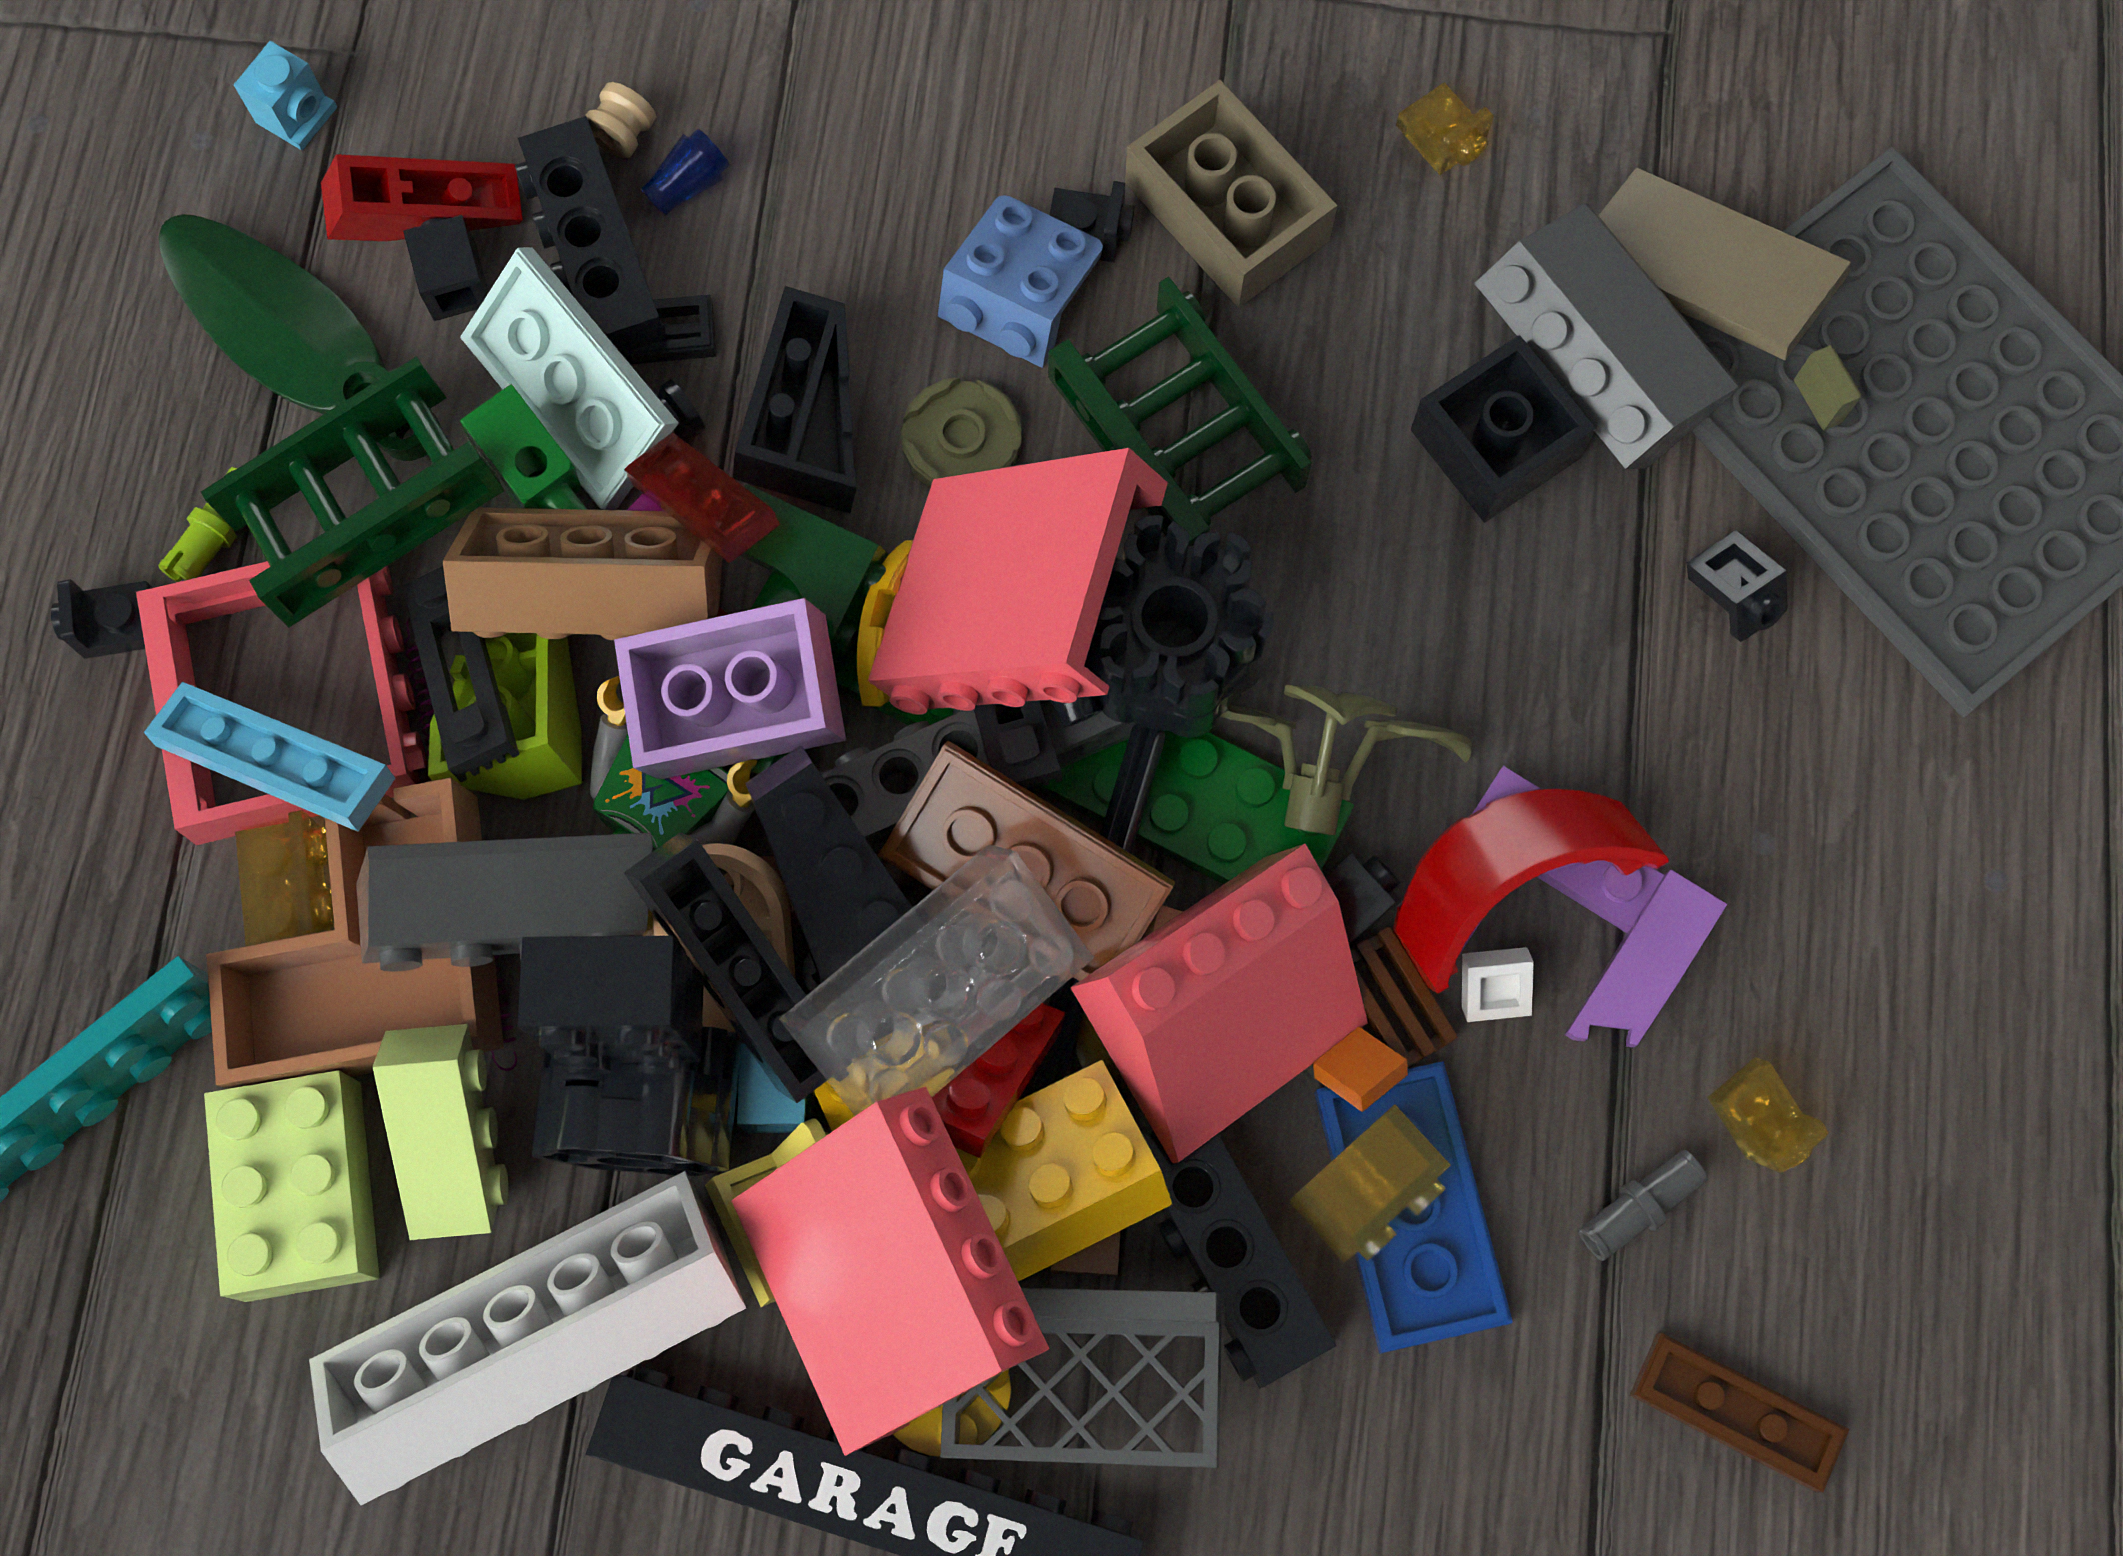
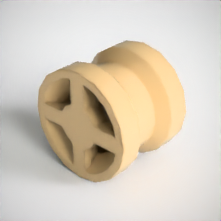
[585,82,656,159]

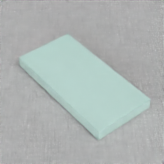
[460,247,678,510]

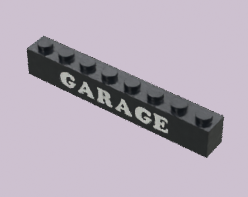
[585,1365,1144,1556]

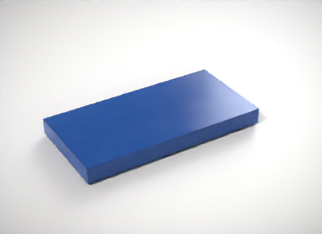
[1314,1061,1513,1354]

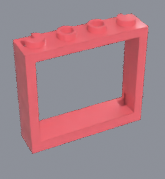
[136,561,427,845]

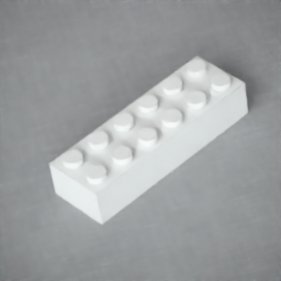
[309,1171,746,1505]

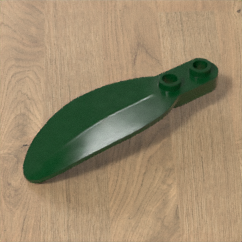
[158,214,440,461]

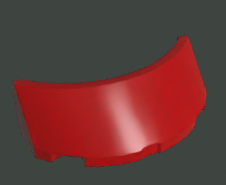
[1393,788,1669,994]

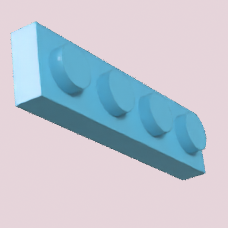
[144,682,396,832]

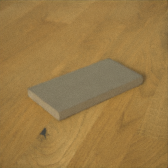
[1598,167,1851,360]

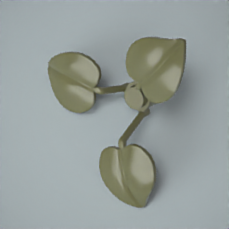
[1219,685,1473,835]

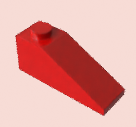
[321,154,523,242]

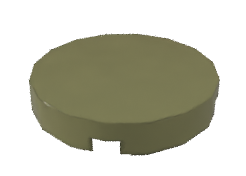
[901,378,1022,488]

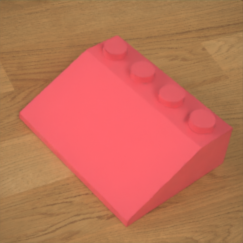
[1070,844,1368,1163]

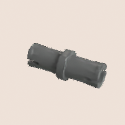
[1578,1150,1708,1261]

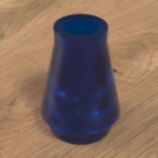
[641,128,730,216]

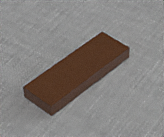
[1629,1333,1850,1492]

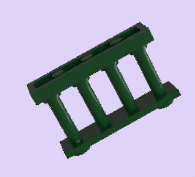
[1048,276,1312,547]
[201,356,505,628]

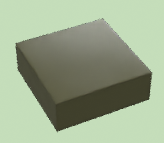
[1794,345,1861,431]

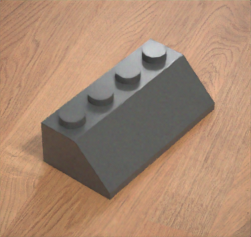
[1474,203,1741,469]
[356,833,653,972]

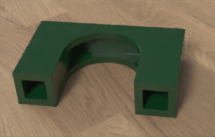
[717,484,889,774]

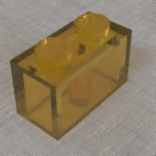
[1290,1104,1451,1263]

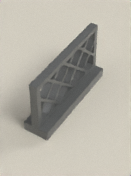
[940,1288,1225,1468]

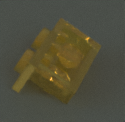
[235,810,334,946]

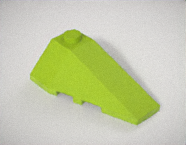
[428,633,582,800]

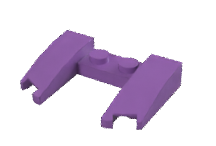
[1458,766,1727,1047]

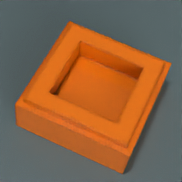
[1313,1027,1408,1112]

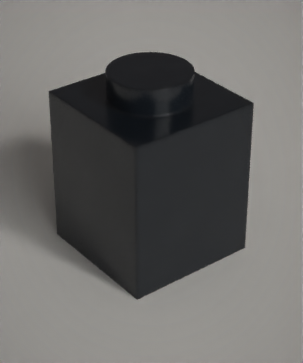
[403,215,489,321]

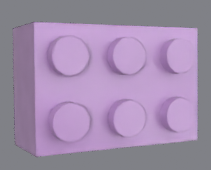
[614,598,846,780]

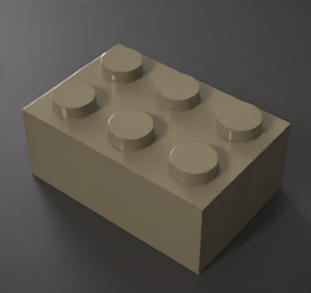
[1125,80,1337,308]

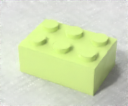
[204,1070,380,1302]

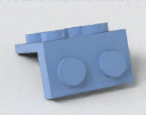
[937,195,1103,368]

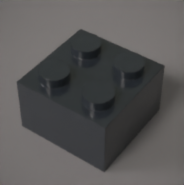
[1411,334,1596,523]

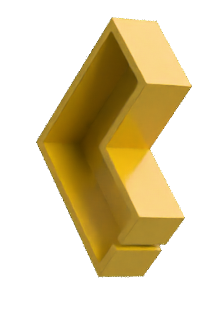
[814,1021,1172,1282]

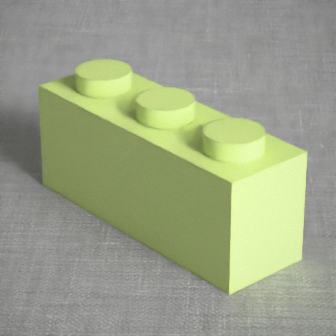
[373,1024,508,1240]

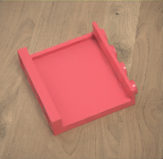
[868,448,1168,714]
[731,1086,1049,1456]

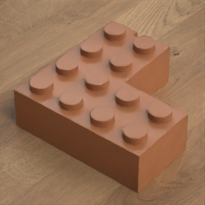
[206,778,504,1089]

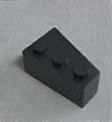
[732,286,857,513]

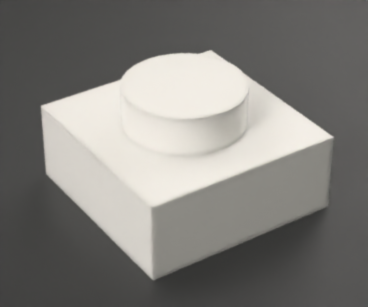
[1462,947,1533,1022]

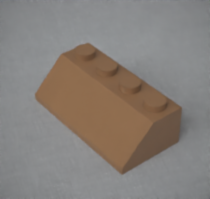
[443,507,725,640]

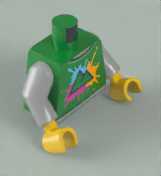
[590,676,757,852]

